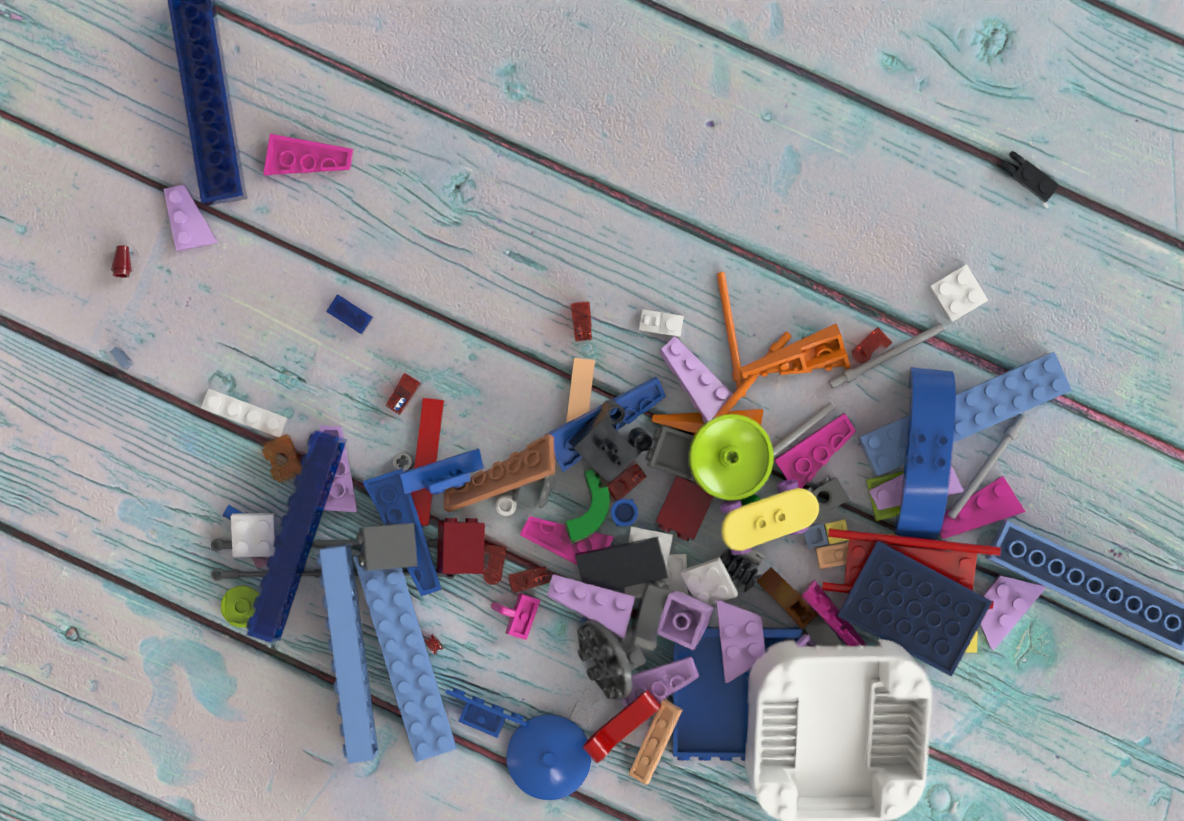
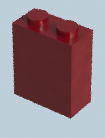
[655,476,714,541]
[437,518,485,574]

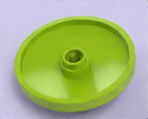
[689,414,774,500]

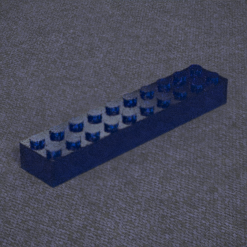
[168,0,247,206]
[246,430,348,643]

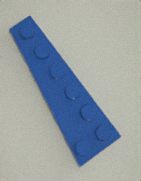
[544,377,666,472]
[363,468,442,596]

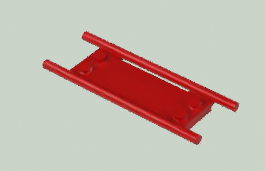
[822,529,1001,609]

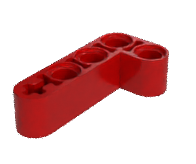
[582,690,661,764]

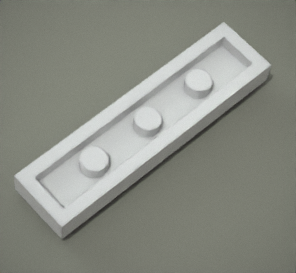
[201,388,288,438]

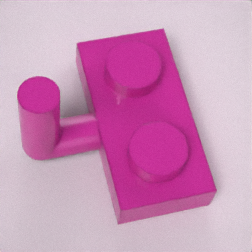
[491,593,541,640]

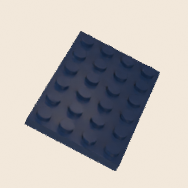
[837,540,992,677]

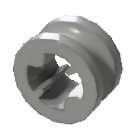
[393,452,413,471]

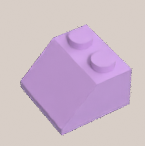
[657,590,715,650]

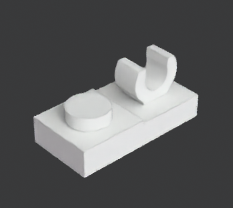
[639,309,684,337]

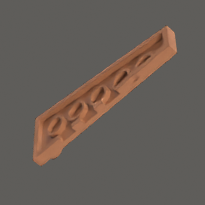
[444,434,555,513]

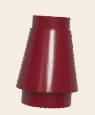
[111,245,132,278]

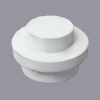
[496,495,517,516]

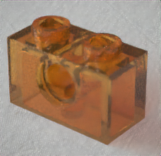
[262,434,305,483]

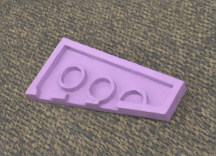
[659,336,733,423]
[315,425,358,512]
[868,466,964,510]
[547,575,635,639]
[622,656,699,708]

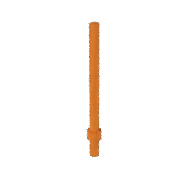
[716,272,746,397]
[713,331,792,418]

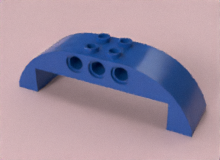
[895,367,956,540]

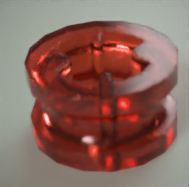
[424,634,444,655]

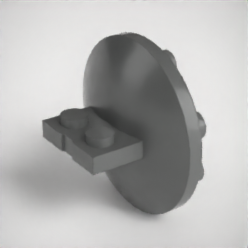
[577,619,647,700]

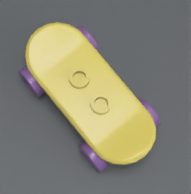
[720,479,819,555]

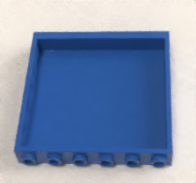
[672,627,802,761]

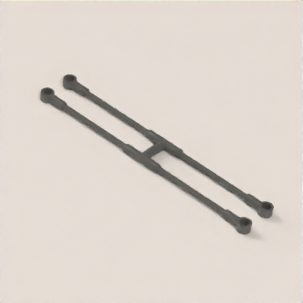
[211,538,456,581]

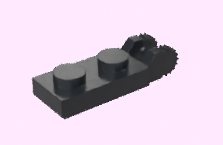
[1001,151,1059,203]

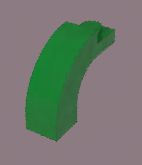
[565,469,610,545]

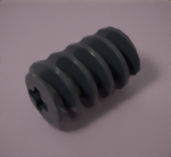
[720,547,761,593]

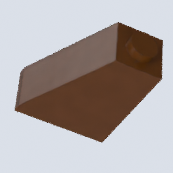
[756,567,817,630]

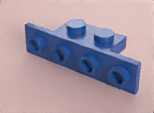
[399,448,484,494]
[446,688,527,738]

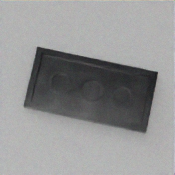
[575,537,668,590]

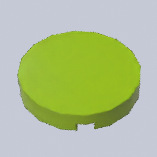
[220,585,264,628]

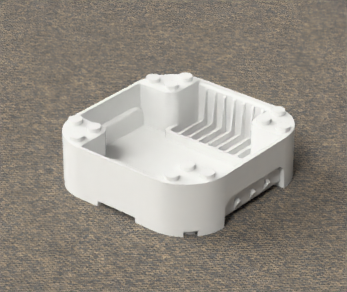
[745,639,931,821]

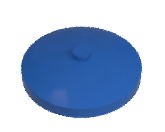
[507,714,591,800]

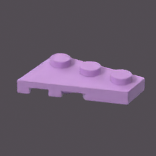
[164,185,218,252]

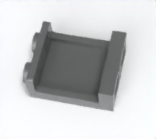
[646,425,696,482]
[356,523,418,571]

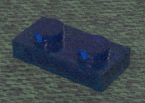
[326,294,374,335]

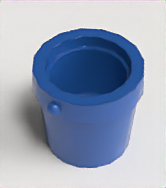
[611,499,638,526]

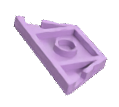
[980,575,1046,650]
[716,600,765,683]

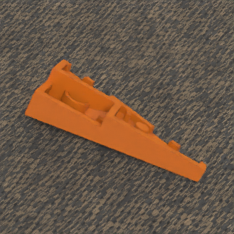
[740,323,851,378]
[651,409,764,434]

